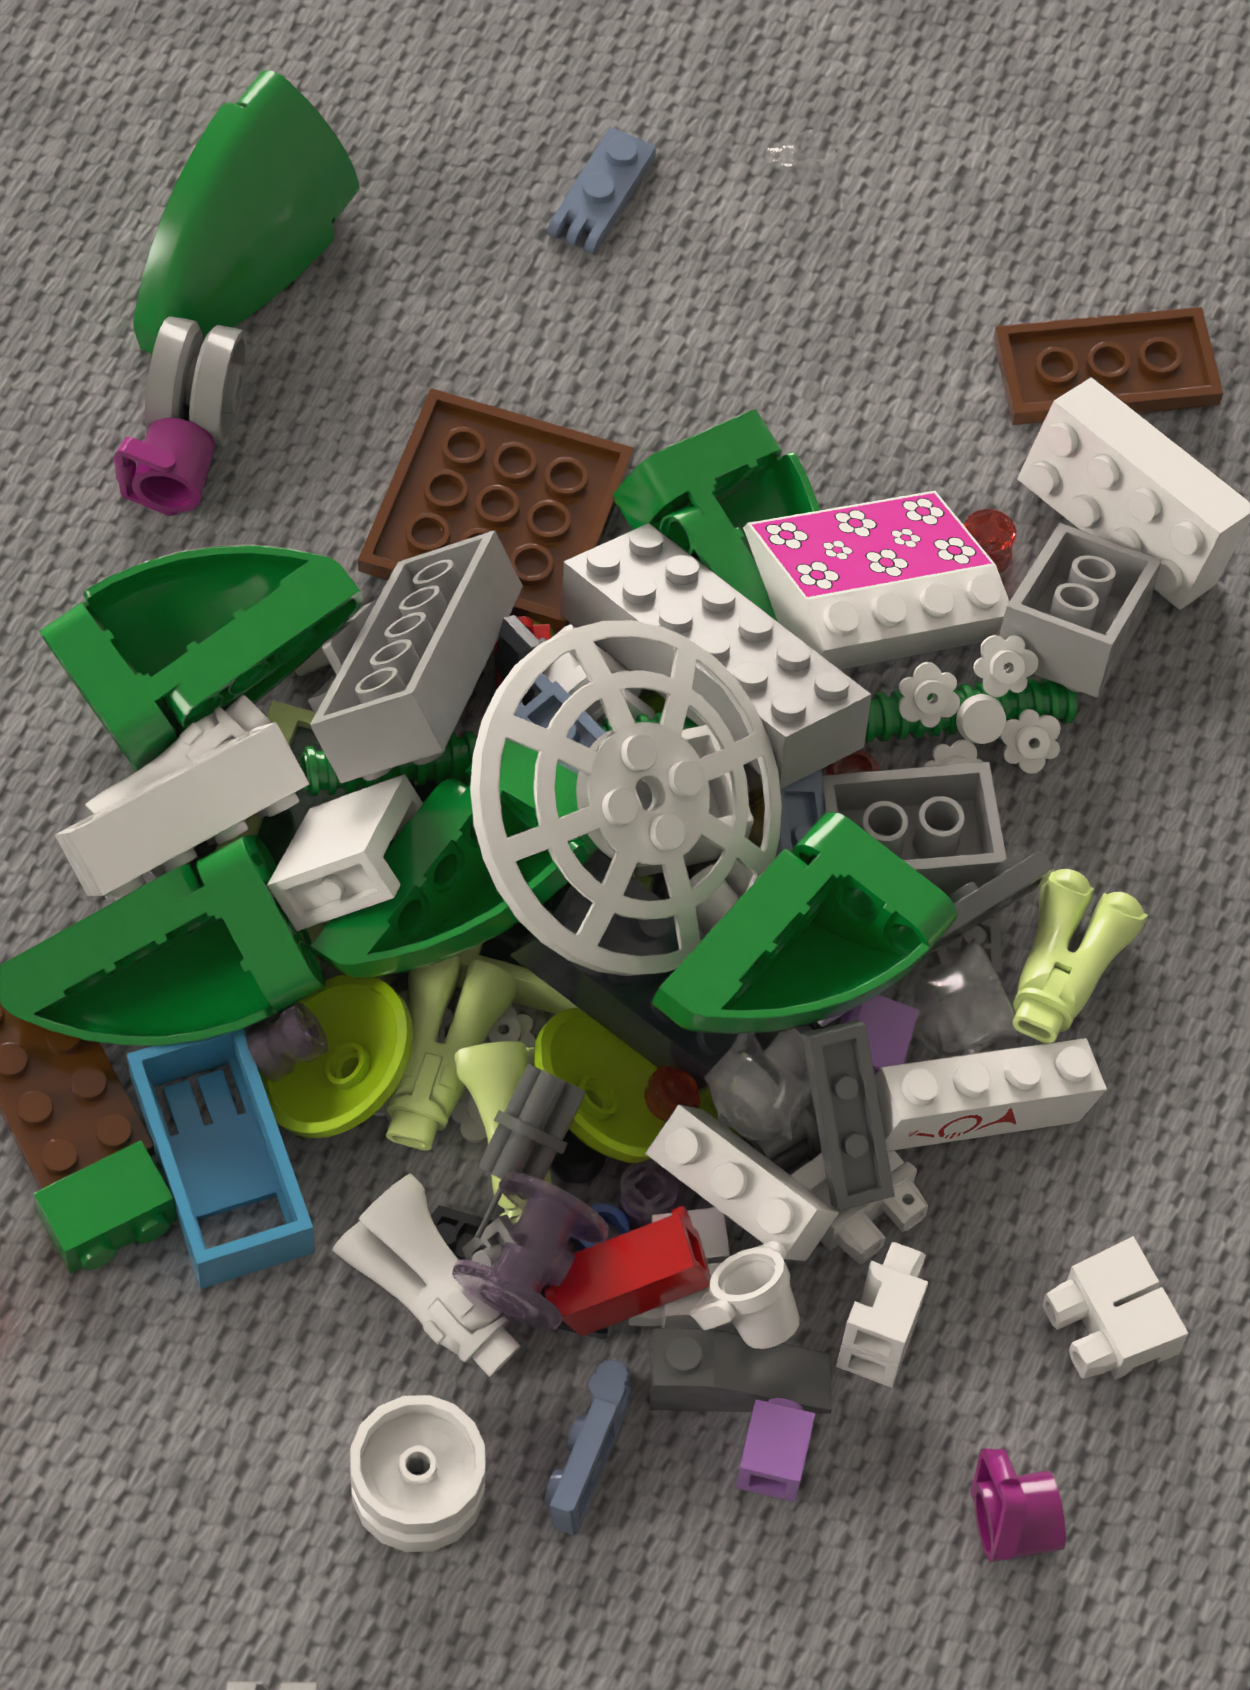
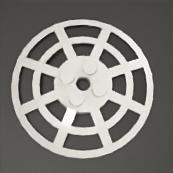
[470,620,782,976]

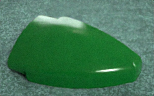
[133,70,360,354]
[612,409,820,621]
[39,545,363,771]
[310,739,598,979]
[651,812,957,1034]
[0,835,326,1046]

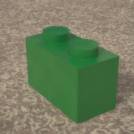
[33,1140,177,1274]

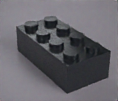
[510,850,749,1093]

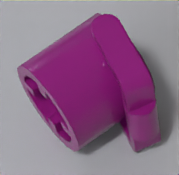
[114,418,216,516]
[970,1449,1066,1562]

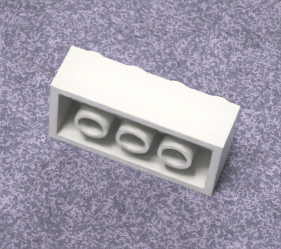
[1017,378,1250,610]
[55,722,309,901]

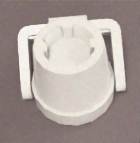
[690,1241,800,1349]

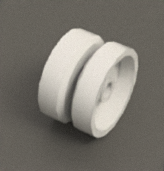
[350,1395,486,1552]

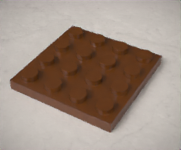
[358,388,634,631]

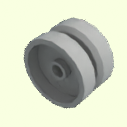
[145,316,248,447]

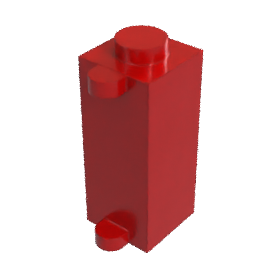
[545,1206,711,1337]

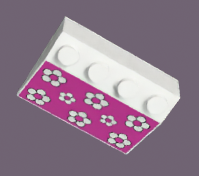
[743,491,1010,670]

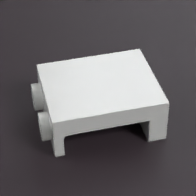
[267,774,423,931]

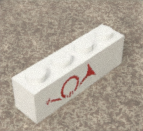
[875,1038,1107,1151]

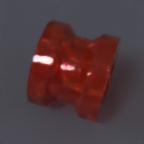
[963,509,1017,573]

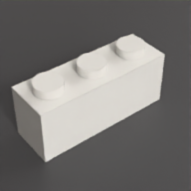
[645,1105,839,1261]

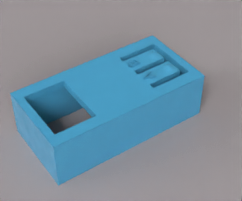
[127,1028,315,1289]

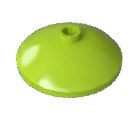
[258,974,413,1138]
[534,1007,684,1163]

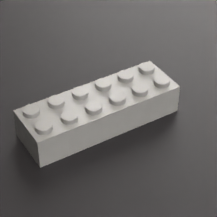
[560,523,871,790]
[310,530,523,783]

